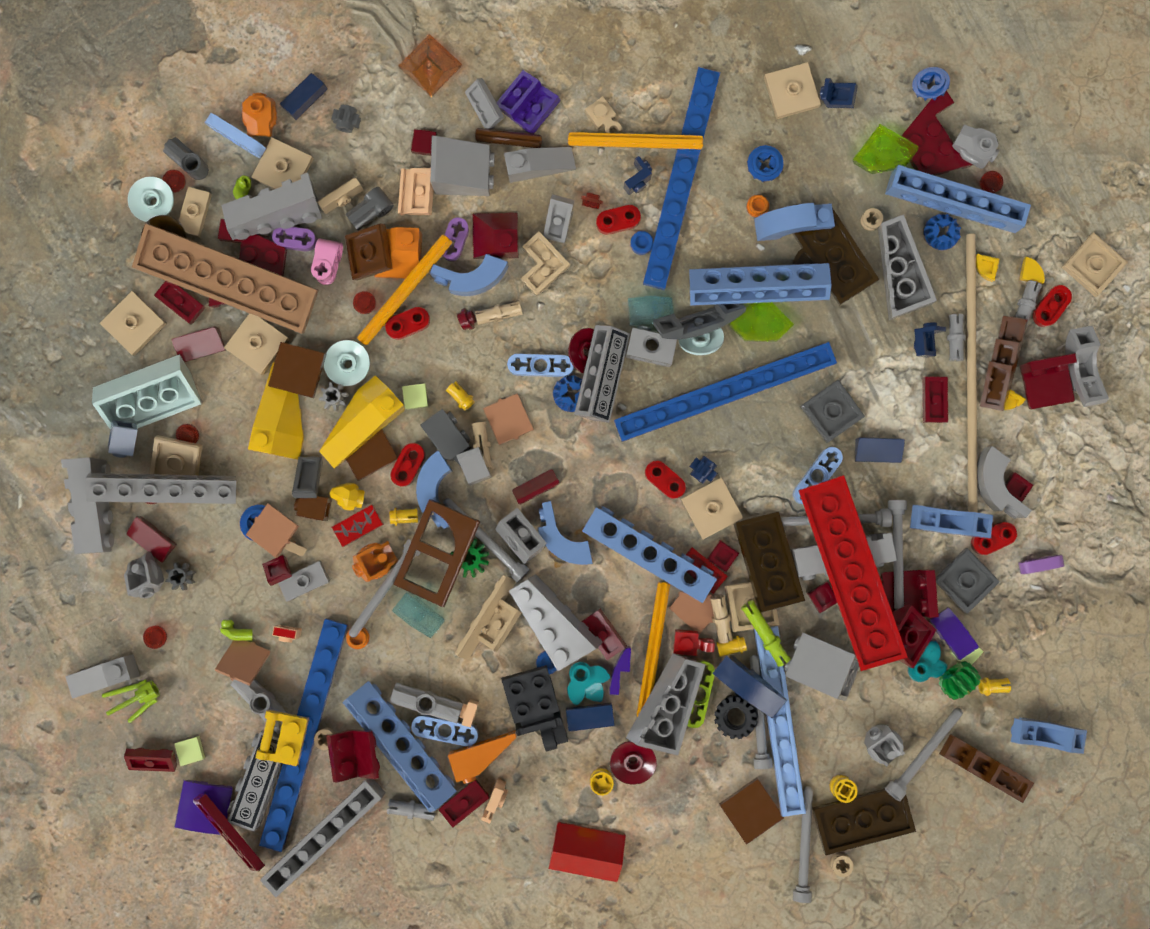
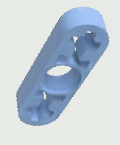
[204,113,266,159]
[507,354,574,377]
[793,447,843,505]
[411,714,479,746]

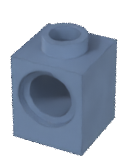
[108,420,138,458]

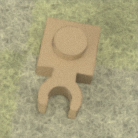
[585,97,622,133]

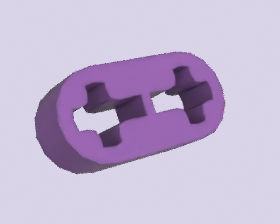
[442,217,469,261]
[272,227,317,251]
[1018,555,1065,574]

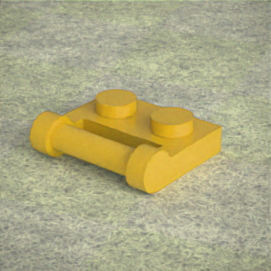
[255,710,309,766]

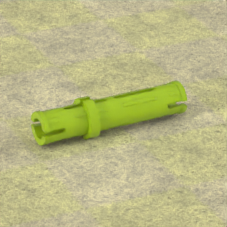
[741,600,791,667]

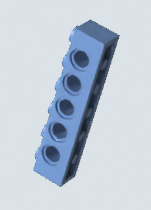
[885,165,1031,233]
[689,263,831,306]
[582,506,717,603]
[342,681,457,812]

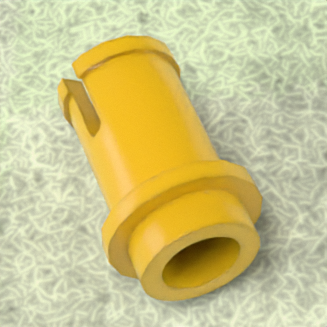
[446,381,475,411]
[389,508,418,526]
[716,636,747,657]
[978,677,1011,696]

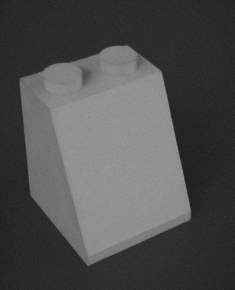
[430,136,495,196]
[785,633,860,701]

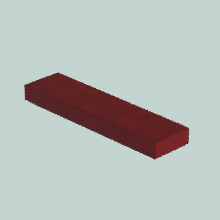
[193,794,265,871]

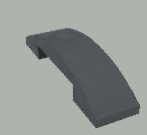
[653,303,746,339]

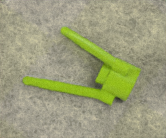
[102,679,160,723]

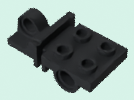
[501,665,568,752]

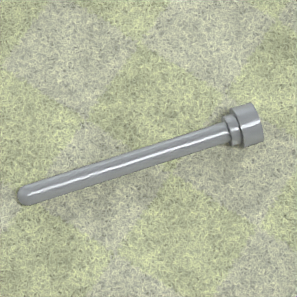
[443,498,530,583]
[888,500,907,610]
[781,508,892,527]
[349,539,421,637]
[750,655,773,769]
[885,708,963,801]
[793,786,813,903]

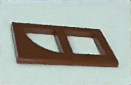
[393,499,480,607]

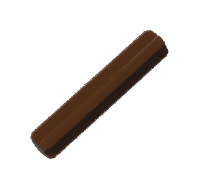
[475,128,542,148]

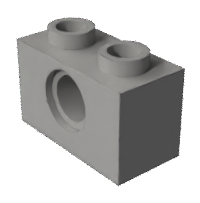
[626,326,677,367]
[495,508,547,564]

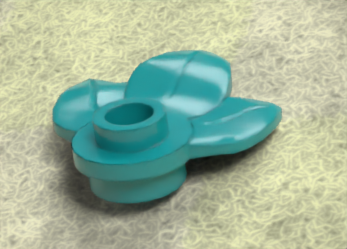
[908,641,948,682]
[567,662,610,706]

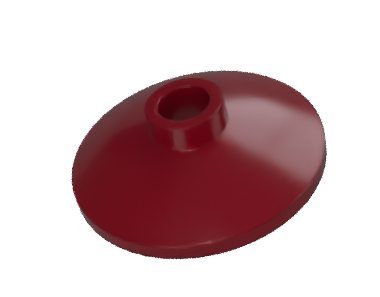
[568,328,594,373]
[610,741,657,785]

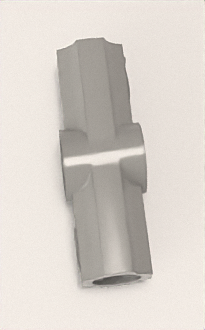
[230,679,287,735]
[390,682,463,723]

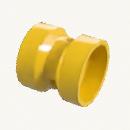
[590,768,614,796]
[829,775,858,803]

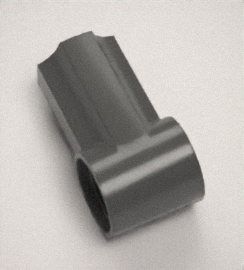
[163,137,209,180]
[345,187,394,231]

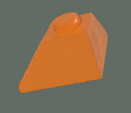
[374,227,423,279]

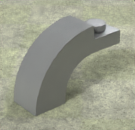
[1065,326,1109,407]
[977,446,1032,519]

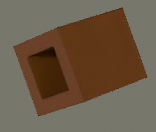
[294,496,332,521]

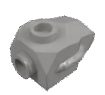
[952,125,999,169]
[124,552,164,598]
[864,724,906,767]

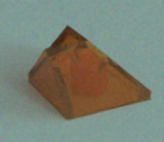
[398,34,462,97]

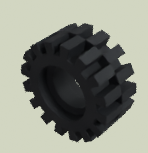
[714,694,759,739]

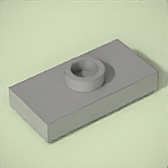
[465,78,504,129]
[278,561,330,602]

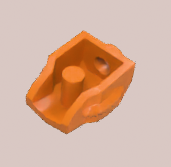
[242,93,277,137]
[352,541,398,582]

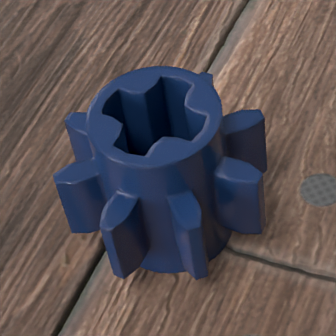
[689,456,718,484]

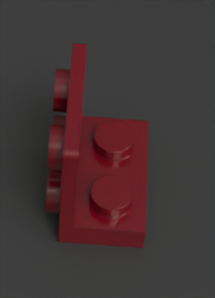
[1020,353,1077,410]
[881,569,939,618]
[326,729,380,783]

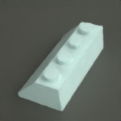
[92,354,201,429]

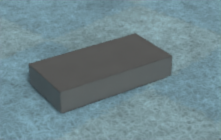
[292,457,323,498]

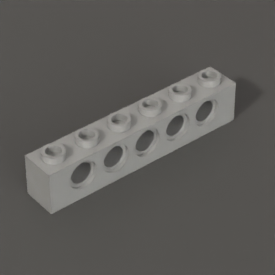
[86,473,236,504]
[260,779,386,898]

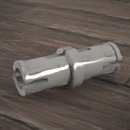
[1015,280,1042,328]
[947,314,966,361]
[387,799,436,821]

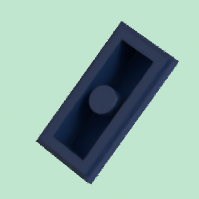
[280,73,328,120]
[855,438,905,463]
[566,702,615,732]

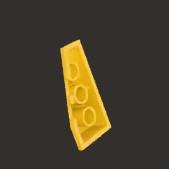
[248,362,304,460]
[319,376,405,469]

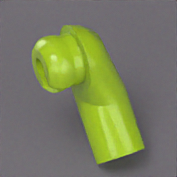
[233,175,251,200]
[220,620,253,641]

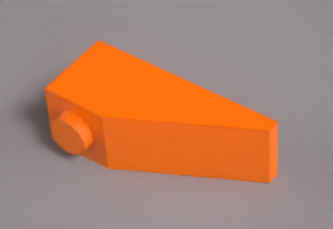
[448,730,517,784]

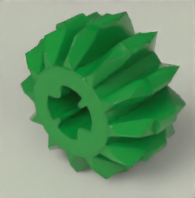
[450,539,489,578]
[938,661,981,700]

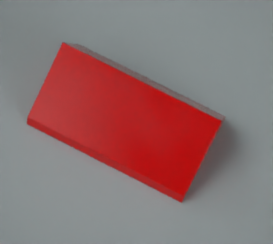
[548,821,626,882]

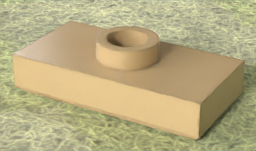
[317,178,364,214]
[179,187,212,238]

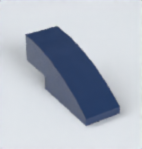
[712,654,787,718]

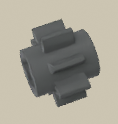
[331,104,361,133]
[165,562,196,591]

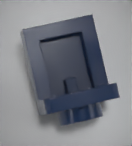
[820,78,858,108]
[624,156,652,195]
[914,322,946,358]

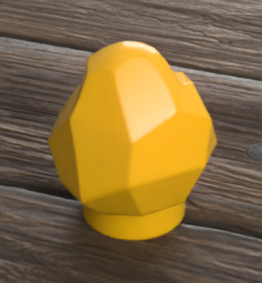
[330,483,365,510]

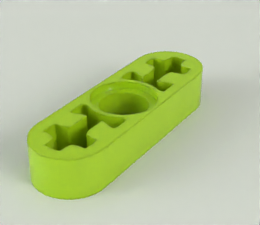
[687,660,715,728]

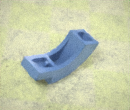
[754,203,835,241]
[430,254,509,296]
[416,451,452,529]
[538,501,593,565]
[910,505,993,538]
[1011,717,1087,754]

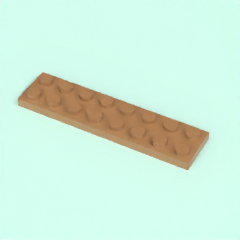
[132,224,319,334]

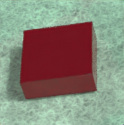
[411,129,437,156]
[1005,472,1034,503]
[707,540,739,572]
[262,555,292,586]
[806,582,837,613]

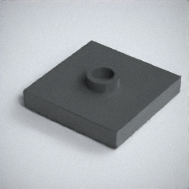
[800,379,865,443]
[936,548,1000,614]

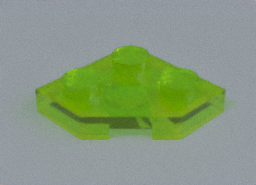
[853,124,918,174]
[729,302,794,342]

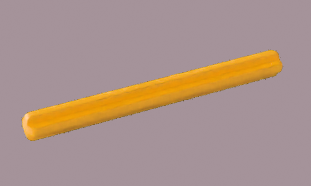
[568,132,703,150]
[357,235,452,345]
[637,582,670,717]

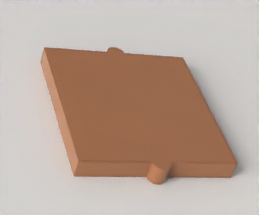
[483,393,534,445]
[246,503,299,558]
[669,579,714,634]
[215,640,270,686]

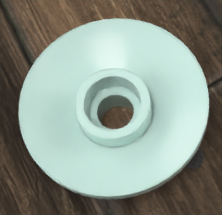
[128,177,174,222]
[678,328,724,355]
[324,340,370,386]

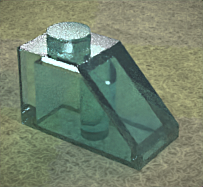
[627,296,674,326]
[392,592,445,638]

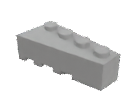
[221,172,322,240]
[878,214,937,321]
[61,458,114,554]
[790,533,897,581]
[509,574,603,671]
[626,653,706,755]

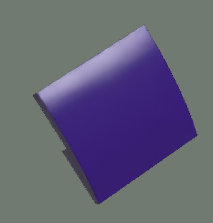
[496,70,561,134]
[174,780,233,835]

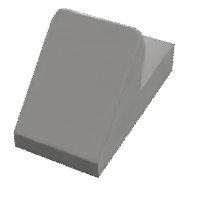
[543,194,575,243]

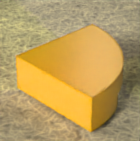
[976,254,1000,282]
[1019,257,1045,284]
[1004,389,1026,410]

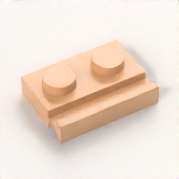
[398,168,434,215]
[481,778,508,824]

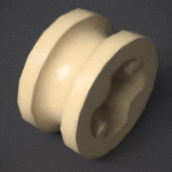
[860,208,883,231]
[314,727,336,750]
[830,853,854,877]

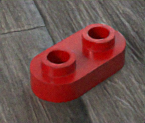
[596,205,641,235]
[1033,285,1072,327]
[385,307,430,340]
[390,443,425,487]
[645,461,686,499]
[971,522,1017,555]

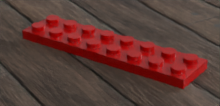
[798,475,908,671]

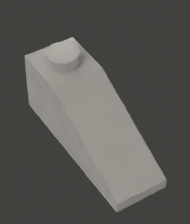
[504,147,576,183]
[66,654,140,699]

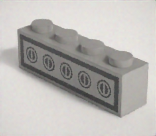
[574,325,630,423]
[227,730,283,831]

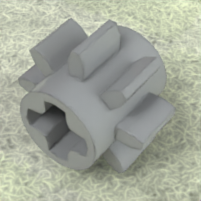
[319,382,349,412]

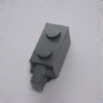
[420,409,472,465]

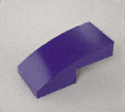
[929,607,979,660]
[609,646,631,695]

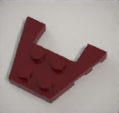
[897,90,973,176]
[208,219,287,308]

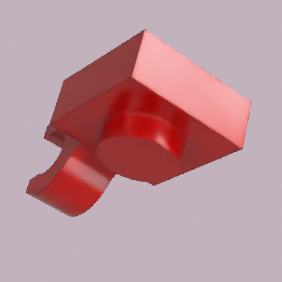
[673,629,715,656]

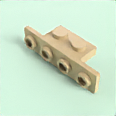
[455,575,522,660]

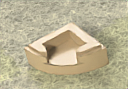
[284,539,307,556]

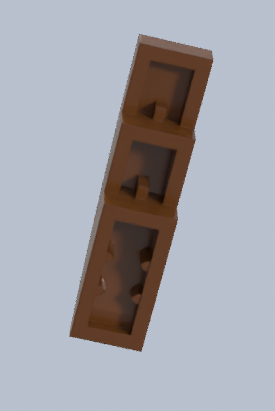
[980,316,1028,411]
[939,734,1034,803]

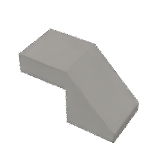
[456,447,492,486]

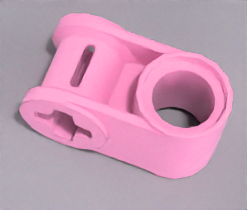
[311,238,343,285]

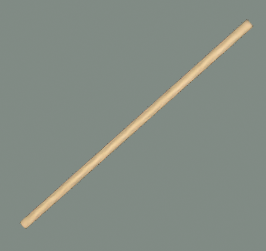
[966,234,978,513]

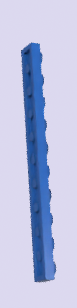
[643,67,720,290]
[614,342,837,442]
[259,618,348,852]

